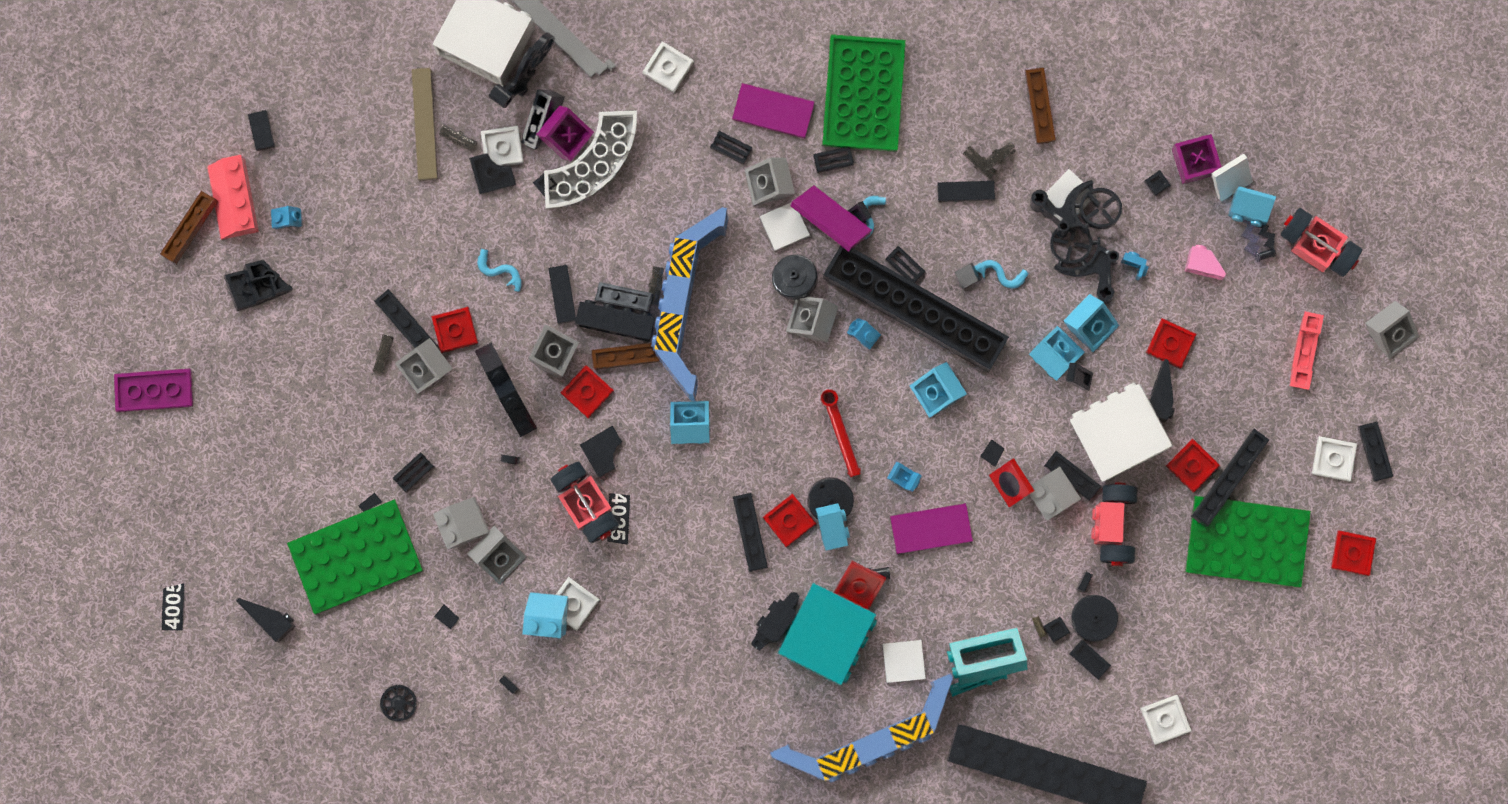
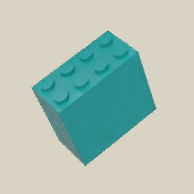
[778,583,877,685]

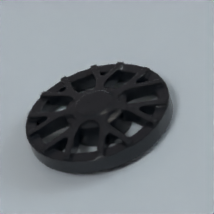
[380,685,417,722]

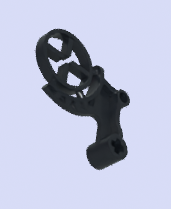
[489,32,555,108]
[1030,180,1122,238]
[1050,228,1119,305]

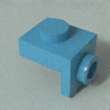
[271,206,302,229]
[1121,251,1149,280]
[847,318,881,349]
[887,462,922,492]

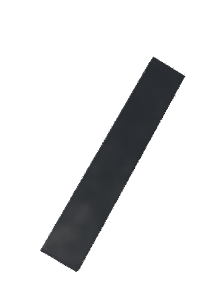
[1191,428,1269,528]

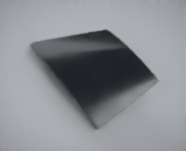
[224,260,293,311]

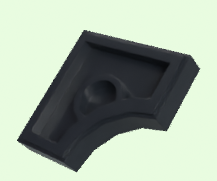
[469,153,516,194]
[580,425,623,478]

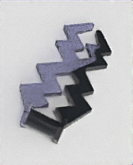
[1241,220,1276,262]

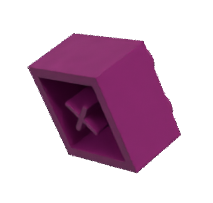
[536,106,594,161]
[1172,134,1222,185]

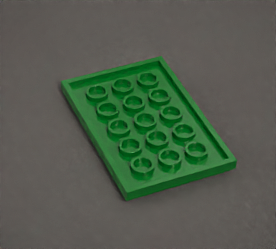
[822,34,906,152]
[1185,496,1311,587]
[287,499,423,615]

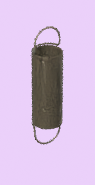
[1031,611,1047,642]

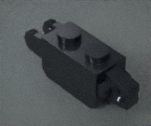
[751,592,799,651]

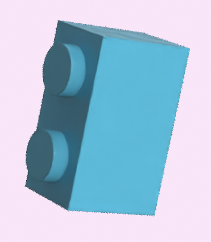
[816,503,850,551]

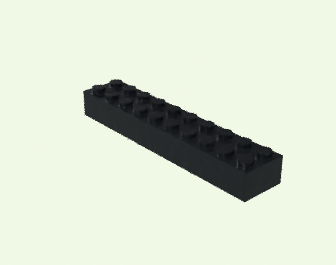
[823,245,1009,373]
[946,723,1147,804]

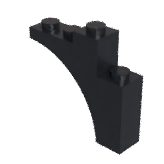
[475,342,537,437]

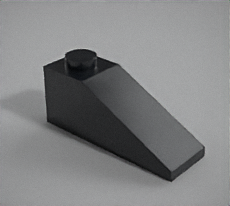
[521,89,565,150]
[1149,359,1175,422]
[235,598,296,643]

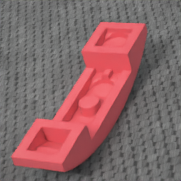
[1290,311,1324,390]

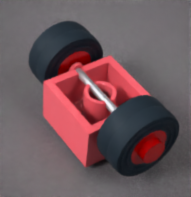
[1280,208,1363,277]
[550,461,619,543]
[1091,482,1138,566]

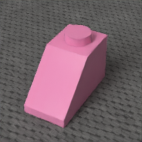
[1185,245,1226,280]

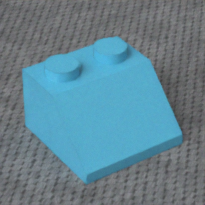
[1228,186,1276,227]
[1064,294,1119,352]
[1029,326,1085,381]
[909,362,967,418]
[670,401,710,444]
[523,592,569,638]

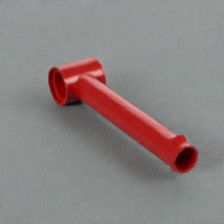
[820,389,861,478]

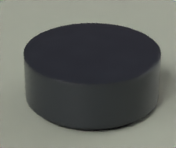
[500,454,520,465]

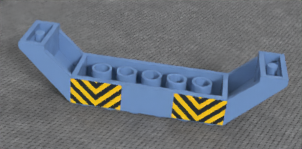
[652,207,728,401]
[770,674,953,783]

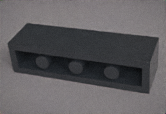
[575,300,655,342]

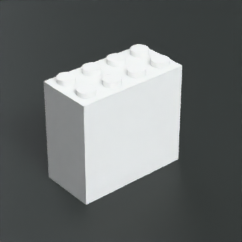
[432,0,535,86]
[1070,383,1174,482]

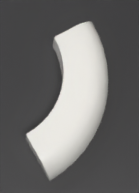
[544,111,637,209]

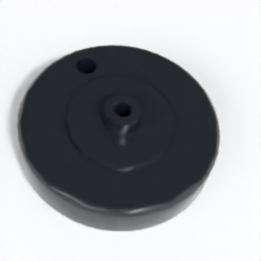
[772,254,818,300]
[807,477,854,520]
[1071,595,1118,642]

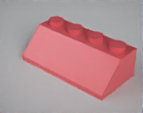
[207,155,259,240]

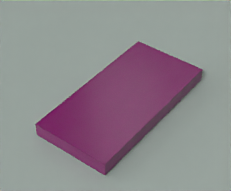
[732,83,815,139]
[790,185,872,251]
[114,368,193,412]
[890,503,973,554]

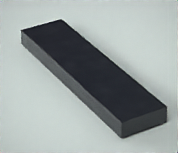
[374,289,438,348]
[733,493,768,572]

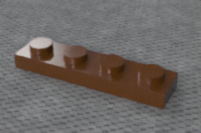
[1025,67,1056,145]
[160,191,218,265]
[591,343,660,370]

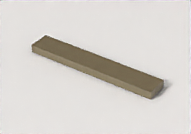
[412,68,438,181]

